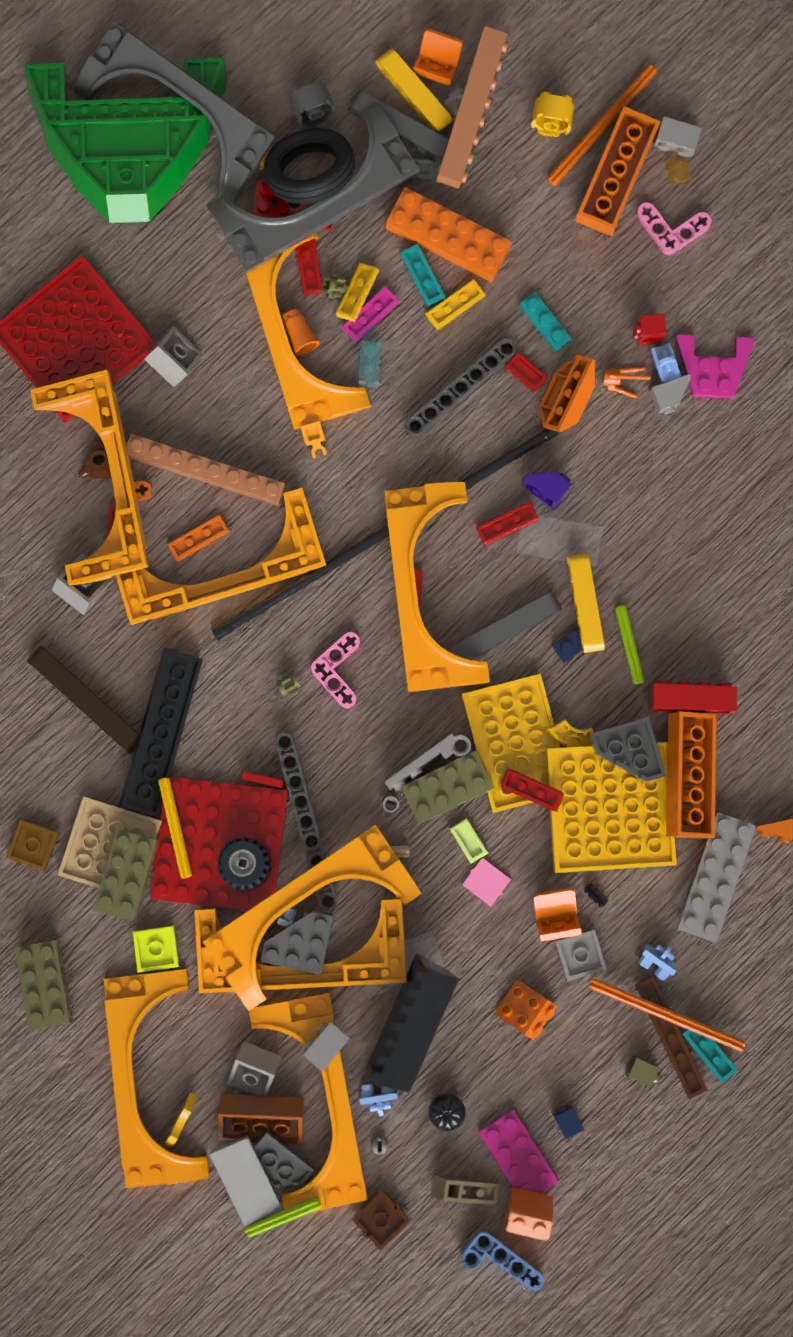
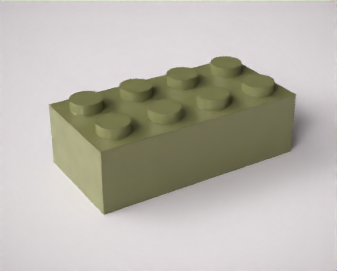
[401,751,495,824]
[94,829,160,921]
[15,939,73,1031]

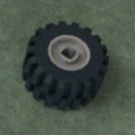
[217,837,271,891]

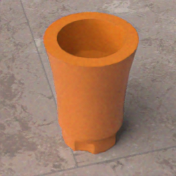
[282,309,320,356]

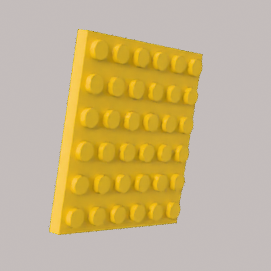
[546,742,677,873]

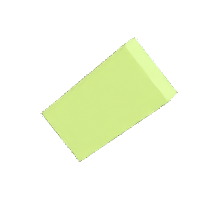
[450,818,488,864]

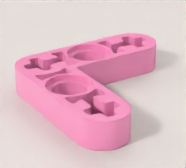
[637,203,711,255]
[311,632,360,708]

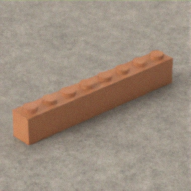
[436,26,509,189]
[127,434,286,507]

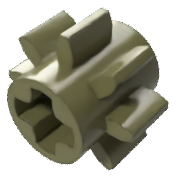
[322,273,347,299]
[276,672,301,698]

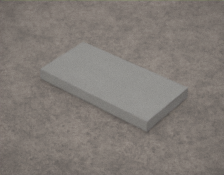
[209,1135,283,1226]

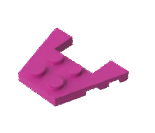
[675,335,755,398]

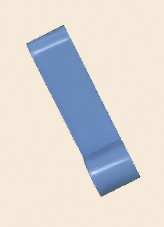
[461,1229,544,1291]

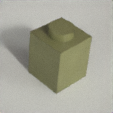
[626,1056,661,1087]

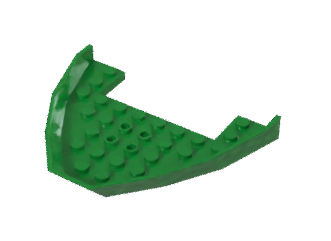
[24,58,226,223]

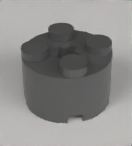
[289,80,335,127]

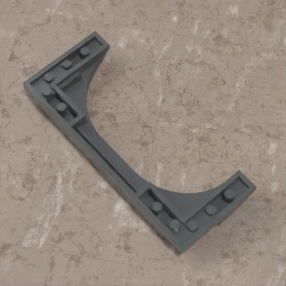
[74,21,276,204]
[206,104,419,273]

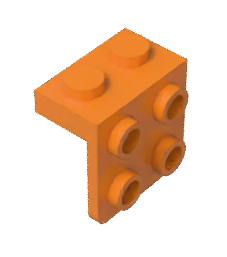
[413,28,463,86]
[533,888,582,941]
[496,980,557,1040]

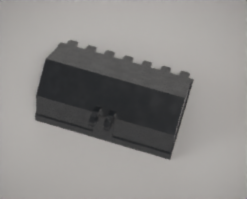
[367,953,459,1093]

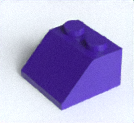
[522,472,572,510]

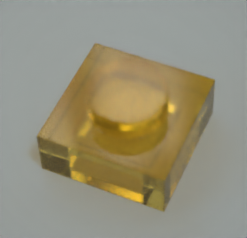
[667,160,690,184]

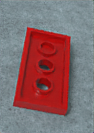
[252,181,332,231]

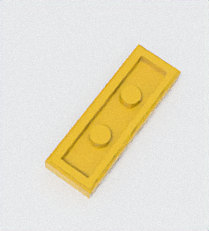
[335,263,379,322]
[425,279,486,331]

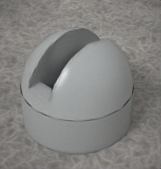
[383,795,399,812]
[371,1137,388,1155]

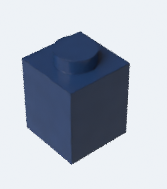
[553,1104,584,1140]

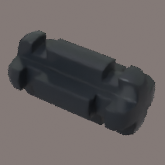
[584,884,608,907]

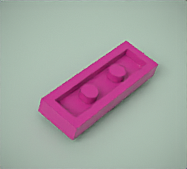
[342,286,399,343]

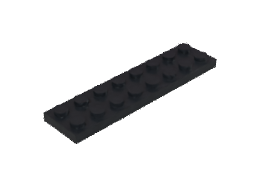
[119,648,203,817]

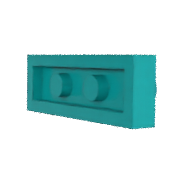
[400,244,445,307]
[519,292,572,352]
[681,1021,738,1083]

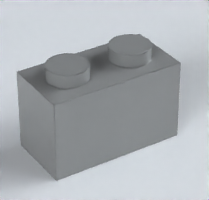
[654,117,702,157]
[302,1022,350,1071]

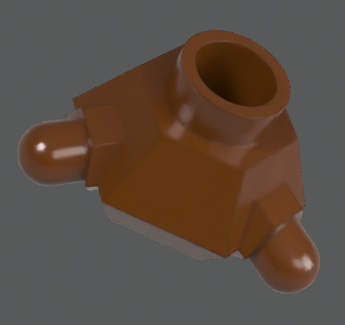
[79,438,111,479]

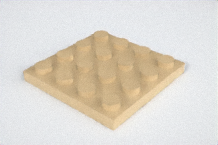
[58,796,162,888]

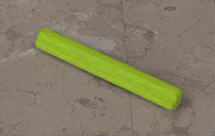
[615,605,645,685]
[245,1197,321,1237]

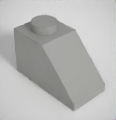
[649,374,691,415]

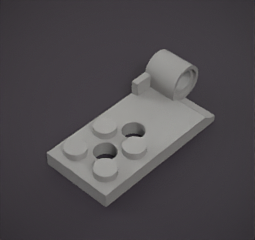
[385,734,471,791]

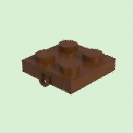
[352,1189,411,1250]

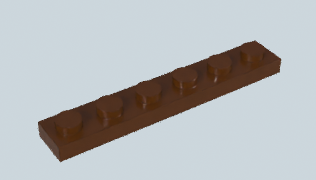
[635,976,708,1099]

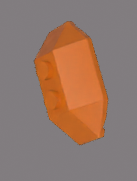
[539,354,595,433]

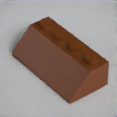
[218,1094,304,1144]

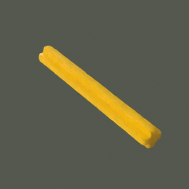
[158,777,192,878]

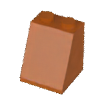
[503,1187,553,1241]

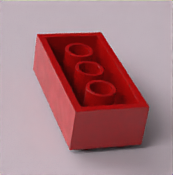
[649,680,737,714]

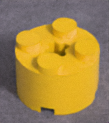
[531,92,574,137]

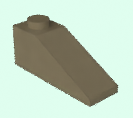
[431,1175,500,1205]

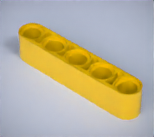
[375,48,453,133]
[567,553,604,653]

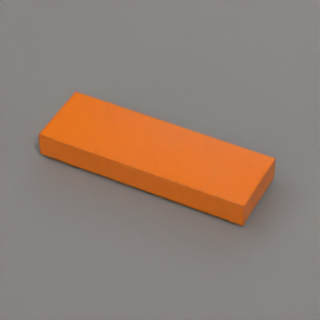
[167,514,230,562]

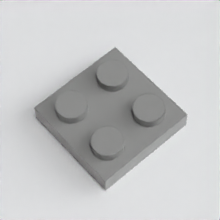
[555,929,607,981]

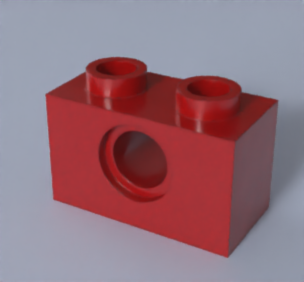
[632,314,667,346]

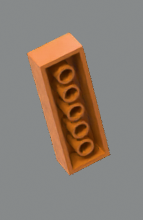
[575,106,661,236]
[386,187,512,283]
[666,711,717,839]

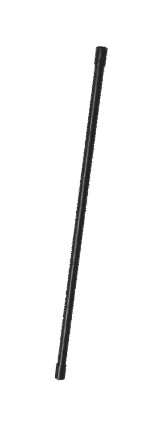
[211,428,562,640]

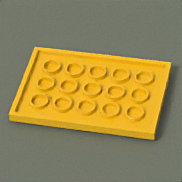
[461,674,560,813]

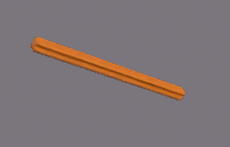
[547,64,657,186]
[589,978,746,1051]

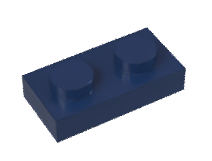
[552,628,583,663]

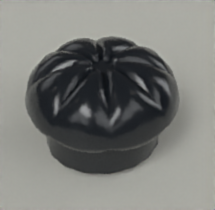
[428,1094,466,1131]

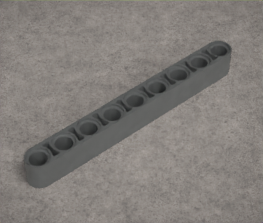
[275,733,338,911]

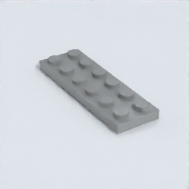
[677,812,756,943]

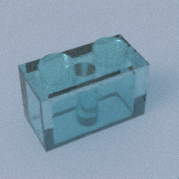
[359,341,381,387]

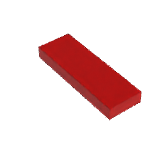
[296,238,323,296]
[476,501,540,546]
[500,768,565,812]

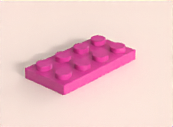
[478,1109,558,1193]

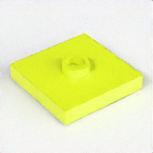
[132,926,179,973]

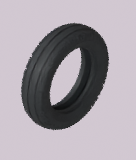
[264,128,355,204]

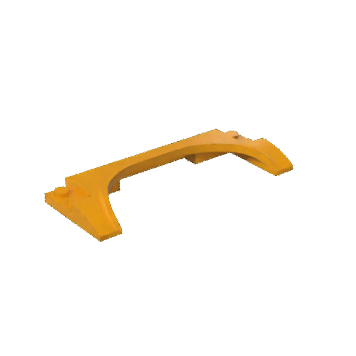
[245,233,371,430]
[30,370,149,586]
[384,482,490,692]
[116,488,326,625]
[203,825,422,1011]
[195,899,407,993]
[104,969,209,1188]
[249,992,368,1212]

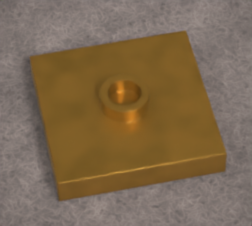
[6,819,60,871]

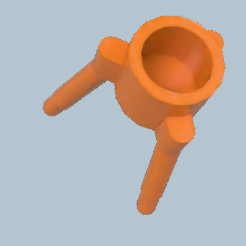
[603,367,651,398]

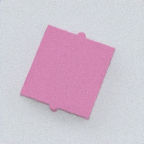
[462,858,511,907]

